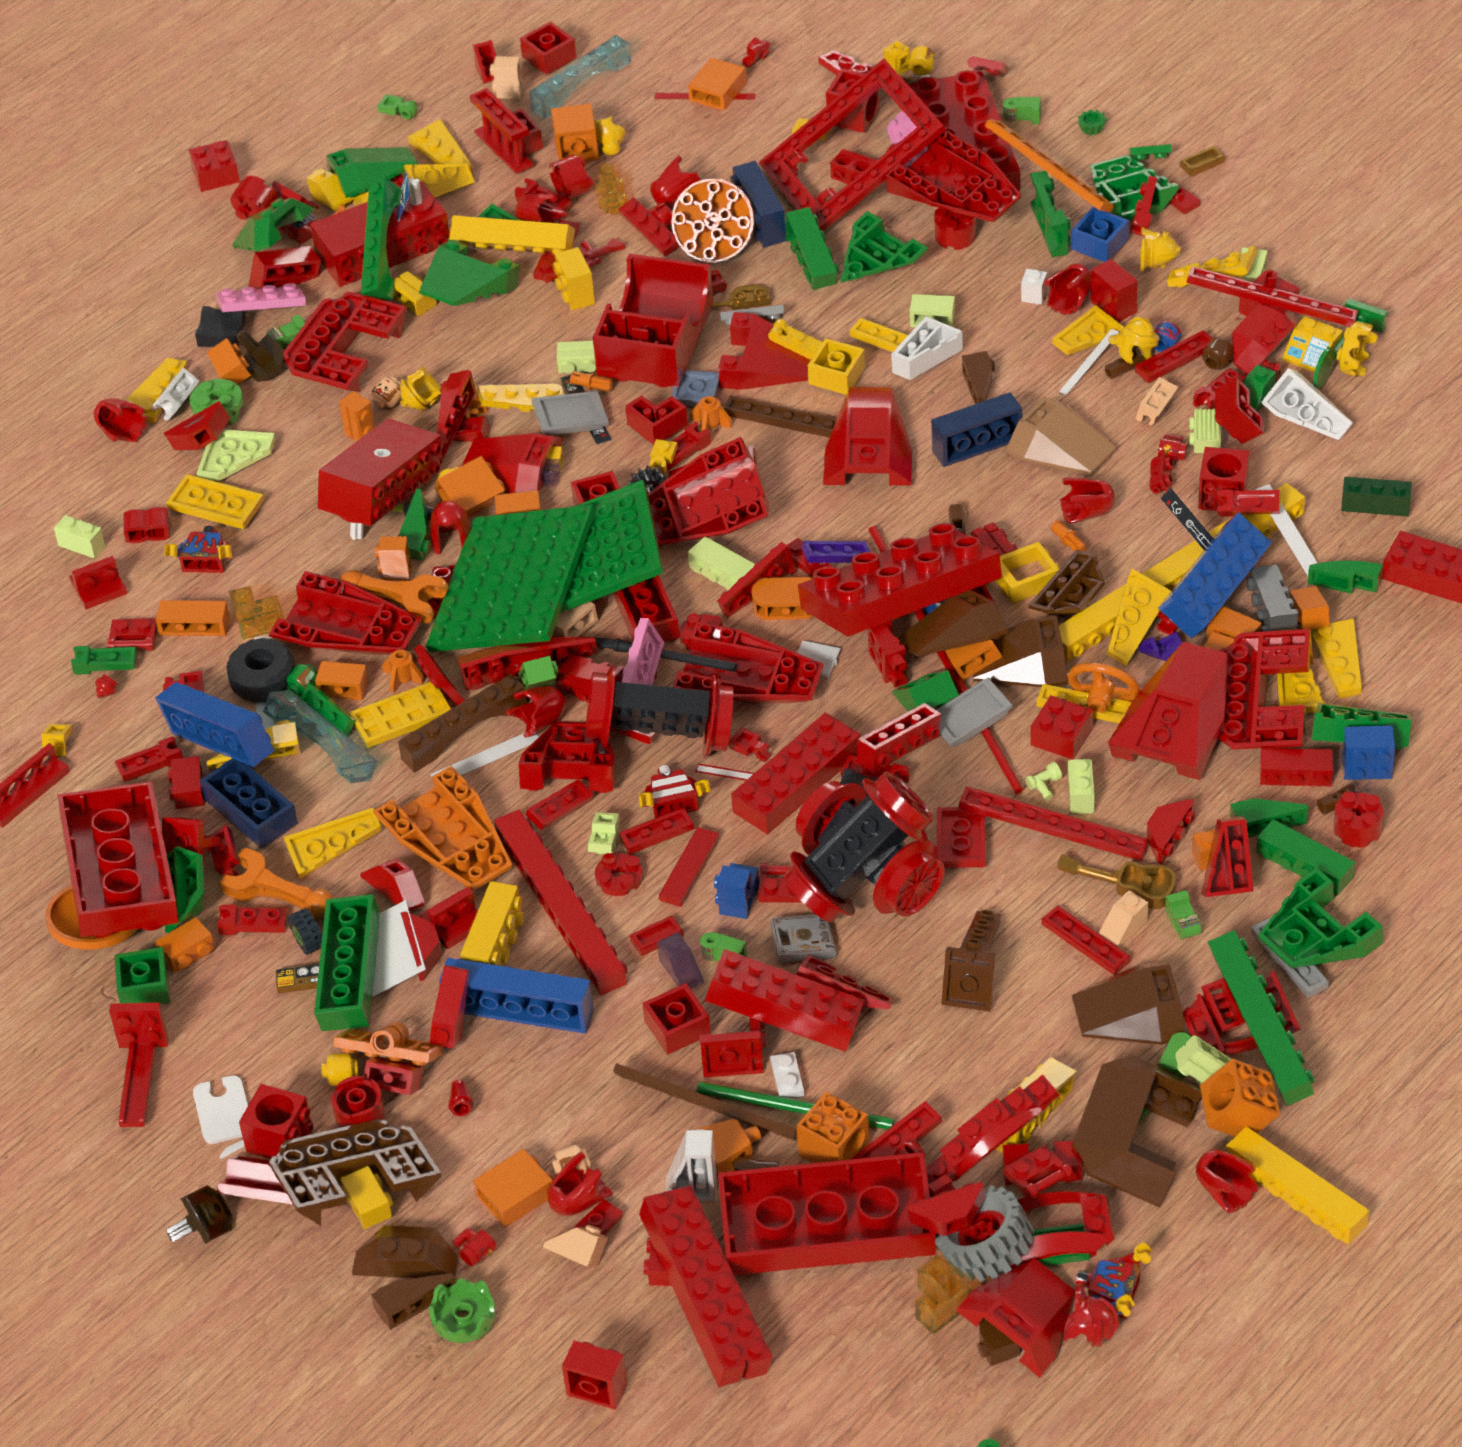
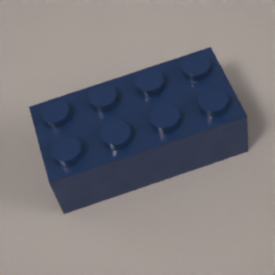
[730,160,786,248]
[931,392,1022,467]
[199,759,298,849]

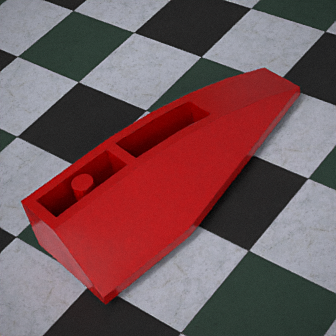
[457,637,597,691]

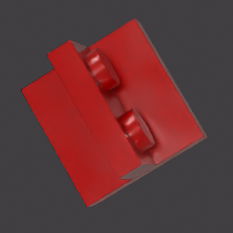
[69,556,127,609]
[162,816,220,867]
[420,887,478,949]

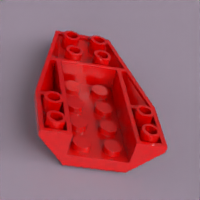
[823,387,912,486]
[648,437,769,546]
[269,571,421,655]
[672,622,824,704]

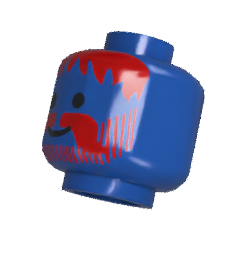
[1154,321,1182,352]

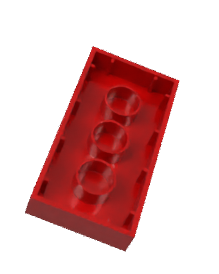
[907,70,1021,191]
[797,523,1002,637]
[57,781,178,938]
[718,1152,936,1275]

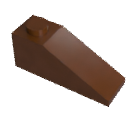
[962,351,995,404]
[371,1273,455,1330]
[977,1280,1020,1366]

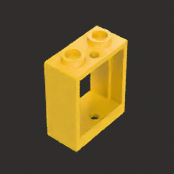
[995,541,1060,604]

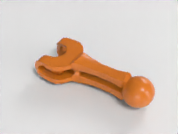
[339,570,449,623]
[218,848,333,920]

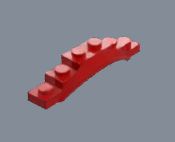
[926,1074,1060,1182]

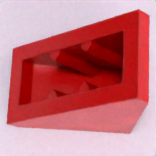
[473,40,497,84]

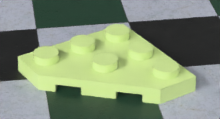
[196,429,276,481]

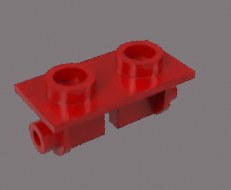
[1149,450,1174,494]

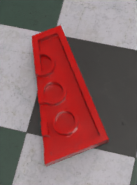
[717,541,798,618]

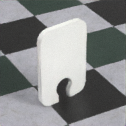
[193,1076,248,1144]

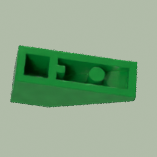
[398,489,432,561]
[1230,798,1309,838]

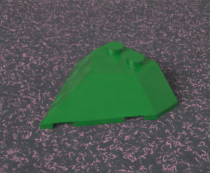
[232,198,313,252]
[840,211,928,283]

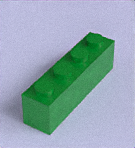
[1256,819,1355,896]

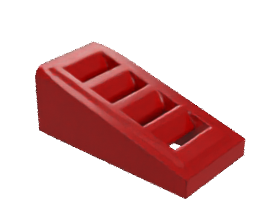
[453,416,490,442]
[1201,978,1245,1036]

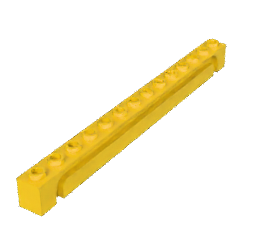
[1059,483,1305,662]

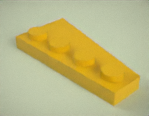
[408,119,473,172]
[1167,246,1258,288]
[126,358,188,424]
[477,383,565,412]
[1106,568,1171,666]
[1310,618,1362,699]
[1276,669,1325,713]
[283,807,381,879]

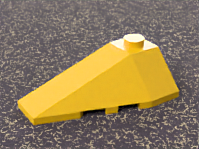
[207,720,301,770]

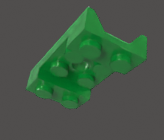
[1030,171,1071,257]

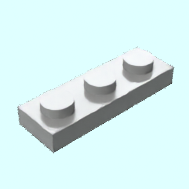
[719,305,784,325]

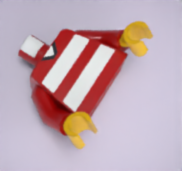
[638,765,712,819]

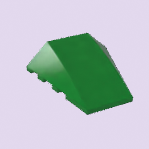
[1090,155,1179,221]

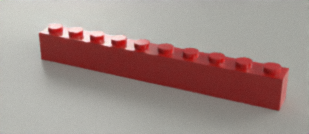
[494,809,628,996]

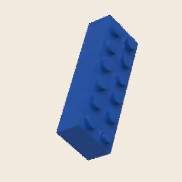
[1158,512,1272,639]
[155,682,274,767]
[439,958,594,1034]

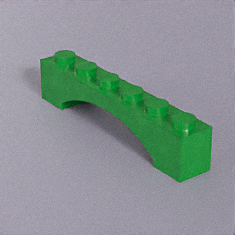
[361,178,401,301]

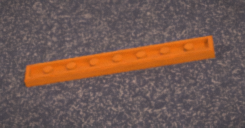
[985,119,1114,212]

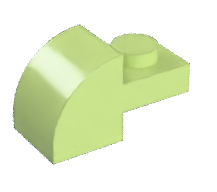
[588,812,619,854]

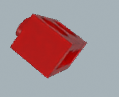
[830,149,877,184]

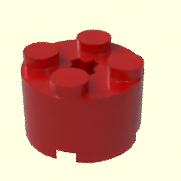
[549,154,593,199]
[230,175,278,220]
[934,208,976,250]
[1333,791,1384,848]
[331,1076,385,1128]

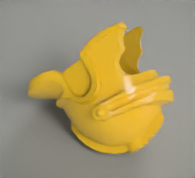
[1140,227,1180,272]
[1108,317,1159,364]
[400,366,441,412]

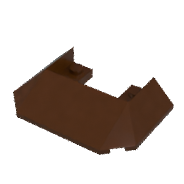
[1072,1055,1202,1207]
[269,1119,441,1226]

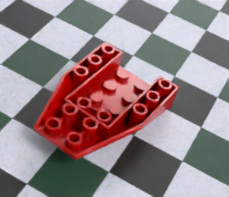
[886,130,1021,222]
[1108,642,1227,780]

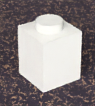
[1021,269,1047,305]

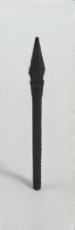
[579,636,738,672]

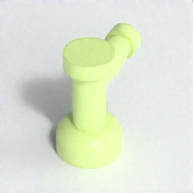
[1025,762,1062,801]

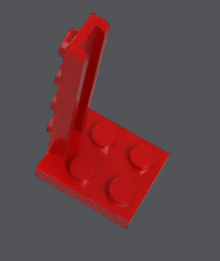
[109,1003,169,1127]
[700,1017,767,1078]

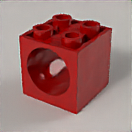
[825,69,880,133]
[1198,447,1249,511]
[239,1084,314,1159]

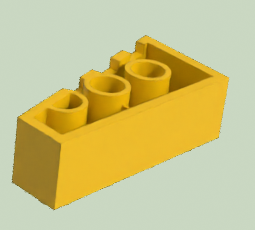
[996,1057,1076,1153]

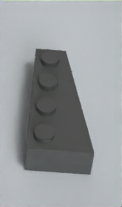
[1246,565,1298,632]

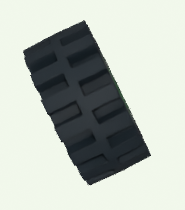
[287,908,322,955]

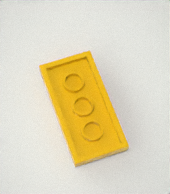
[166,474,264,530]

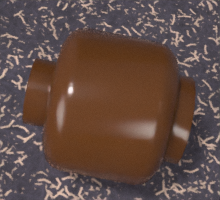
[1202,338,1233,370]

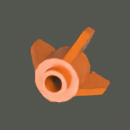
[689,396,732,432]
[382,650,424,693]

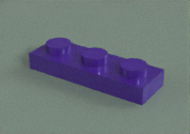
[801,541,870,563]

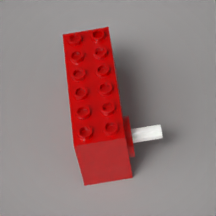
[310,178,450,288]
[318,418,442,540]

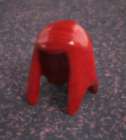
[650,155,701,207]
[515,193,568,223]
[1044,263,1091,315]
[93,398,147,442]
[1060,477,1115,524]
[430,500,472,555]
[506,685,566,738]
[1196,1149,1259,1213]
[547,1151,613,1216]

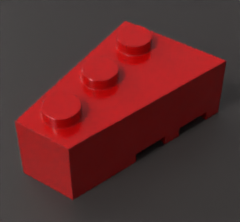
[248,246,321,289]

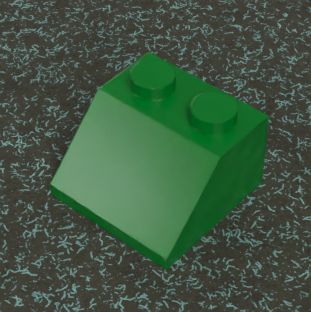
[892,670,959,712]

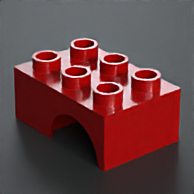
[592,254,713,388]

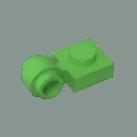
[377,94,418,120]

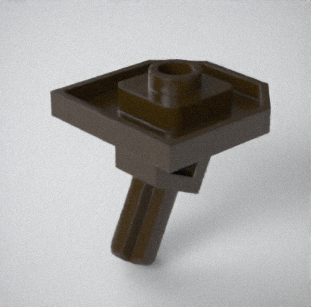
[237,330,286,382]
[166,1185,233,1244]

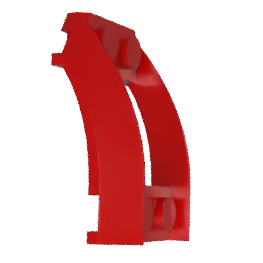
[1182,971,1301,1055]
[1010,1191,1115,1268]

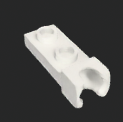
[151,367,199,421]

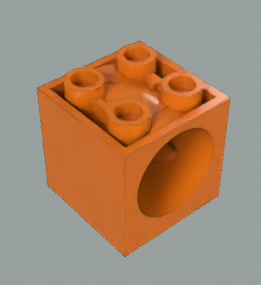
[551,103,599,162]
[1200,1059,1280,1137]
[796,1091,869,1163]

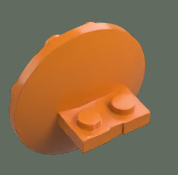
[672,179,754,263]

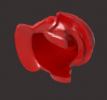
[1064,1283,1119,1348]

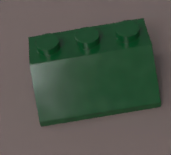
[1341,476,1412,517]

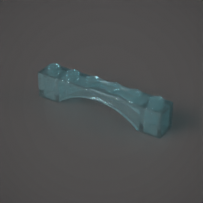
[529,35,631,118]
[263,690,378,783]

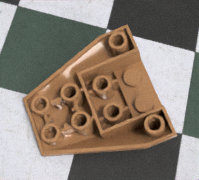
[1006,397,1116,475]

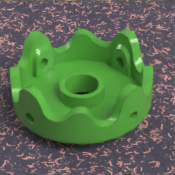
[190,379,245,424]
[429,1279,496,1343]

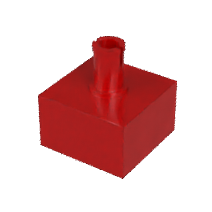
[1239,270,1300,316]

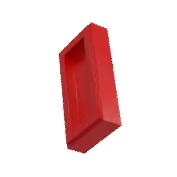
[629,915,684,956]

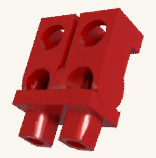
[868,621,907,687]

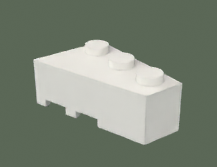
[891,317,963,380]
[665,1129,717,1201]

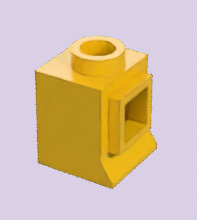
[883,40,910,75]

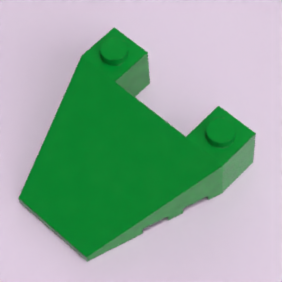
[419,240,520,306]
[1258,867,1383,968]

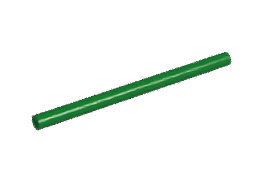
[697,1081,895,1130]

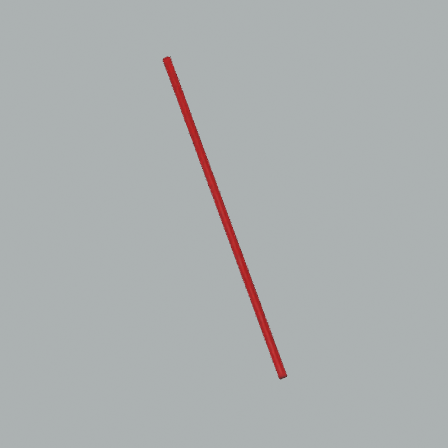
[868,526,1023,794]

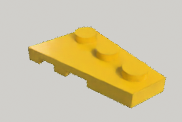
[403,163,474,197]
[1052,305,1124,355]

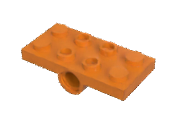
[333,1022,444,1066]

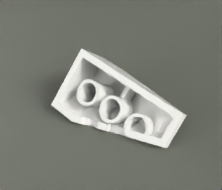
[1261,368,1353,440]

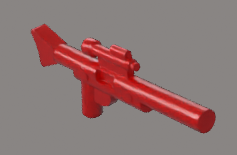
[543,238,625,283]

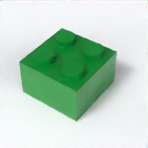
[114,947,171,1004]

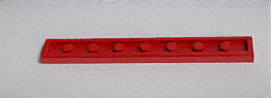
[1186,266,1358,327]
[958,786,1149,862]

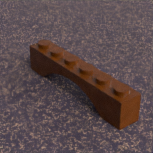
[398,674,527,773]

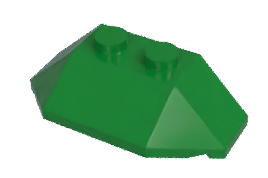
[165,846,204,933]

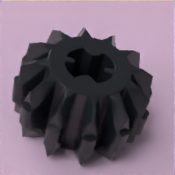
[628,465,665,494]

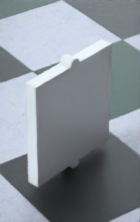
[796,641,841,678]

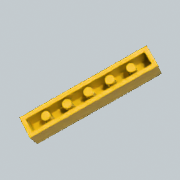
[449,216,575,255]
[1226,1127,1369,1245]

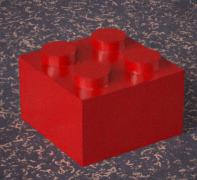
[520,21,577,75]
[188,140,240,192]
[1090,259,1138,323]
[1030,695,1093,760]
[642,983,711,1055]
[562,1340,627,1410]

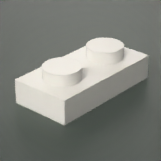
[770,1052,804,1099]

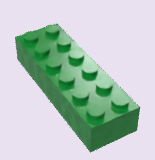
[314,894,380,1031]

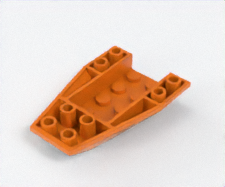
[373,765,513,891]

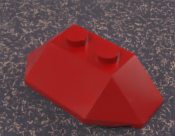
[1232,304,1301,375]

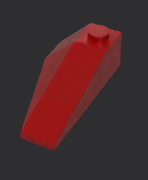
[796,954,894,1010]

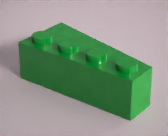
[785,207,839,290]
[1312,703,1413,750]

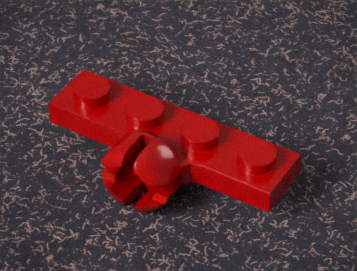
[618,197,680,257]
[849,1101,943,1160]

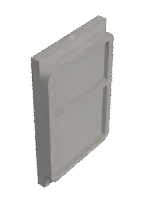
[531,391,609,435]
[936,677,1013,747]

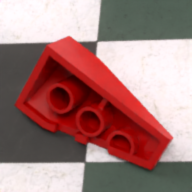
[437,370,476,464]

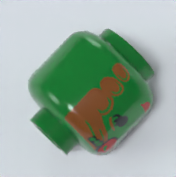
[287,664,318,697]

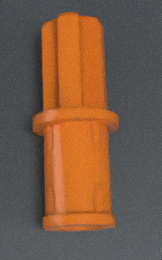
[570,371,613,392]
[1051,520,1086,552]

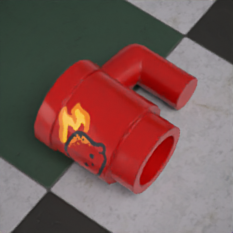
[1158,434,1187,461]
[452,1228,497,1267]

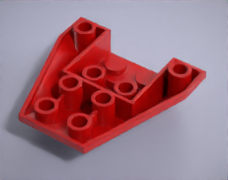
[461,433,563,494]
[956,1258,1075,1378]

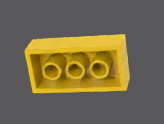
[460,881,525,966]

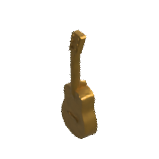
[1057,854,1176,909]

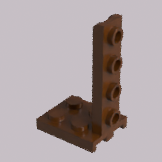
[941,910,1001,1012]

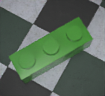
[518,656,558,690]

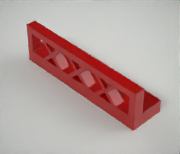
[0,743,70,828]

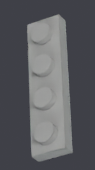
[1251,917,1329,998]

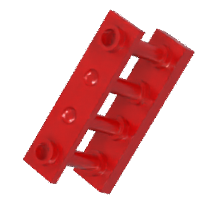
[469,88,533,174]

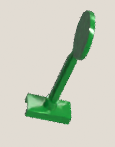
[1313,298,1388,389]

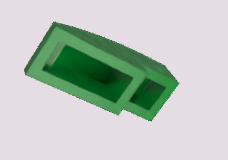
[1308,561,1383,594]

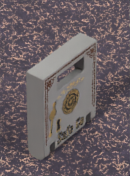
[770,915,836,963]

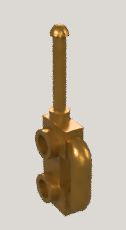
[711,284,771,310]

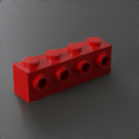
[856,703,941,772]

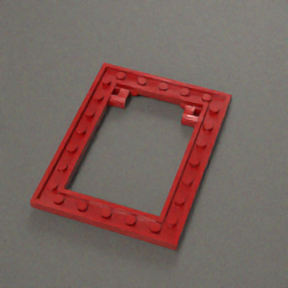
[758,58,946,231]

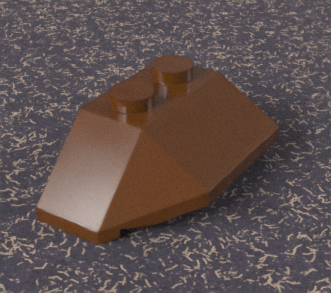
[1028,550,1105,617]
[352,1225,458,1278]

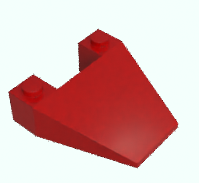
[718,312,811,390]
[518,722,616,793]

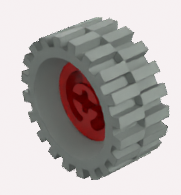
[935,1186,1034,1282]

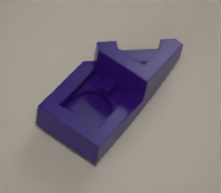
[1137,632,1182,661]

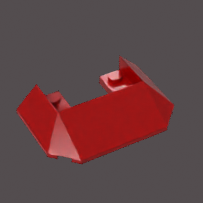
[283,292,407,392]
[1218,629,1313,750]

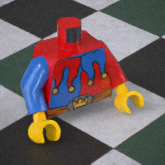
[164,526,234,573]
[1076,1243,1152,1320]

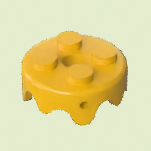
[1337,321,1378,377]

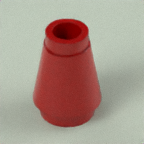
[448,1080,473,1117]

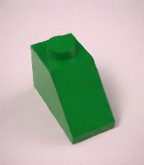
[1243,365,1276,412]

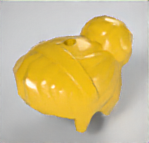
[594,116,626,156]

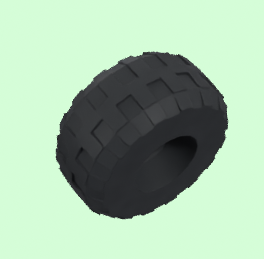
[226,638,295,703]

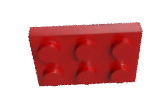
[937,807,985,868]

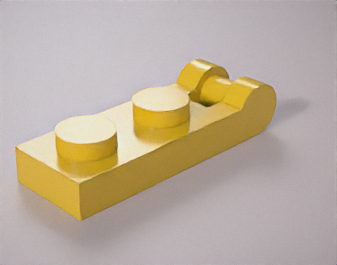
[768,319,823,360]

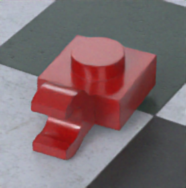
[728,727,771,762]

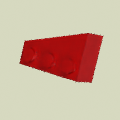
[556,655,625,703]
[1201,816,1254,897]

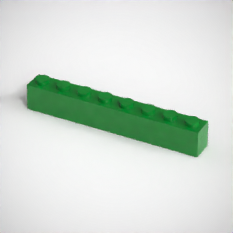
[1208,930,1315,1106]

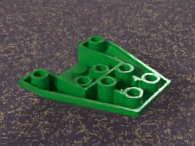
[326,147,418,198]

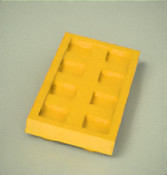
[349,682,451,748]

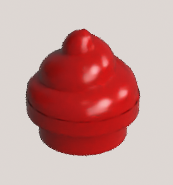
[95,674,118,698]

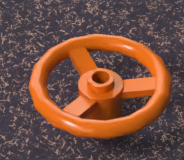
[1068,663,1140,713]

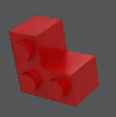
[1214,377,1263,444]
[625,396,688,445]

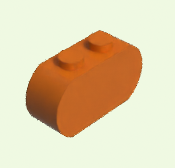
[752,577,813,620]

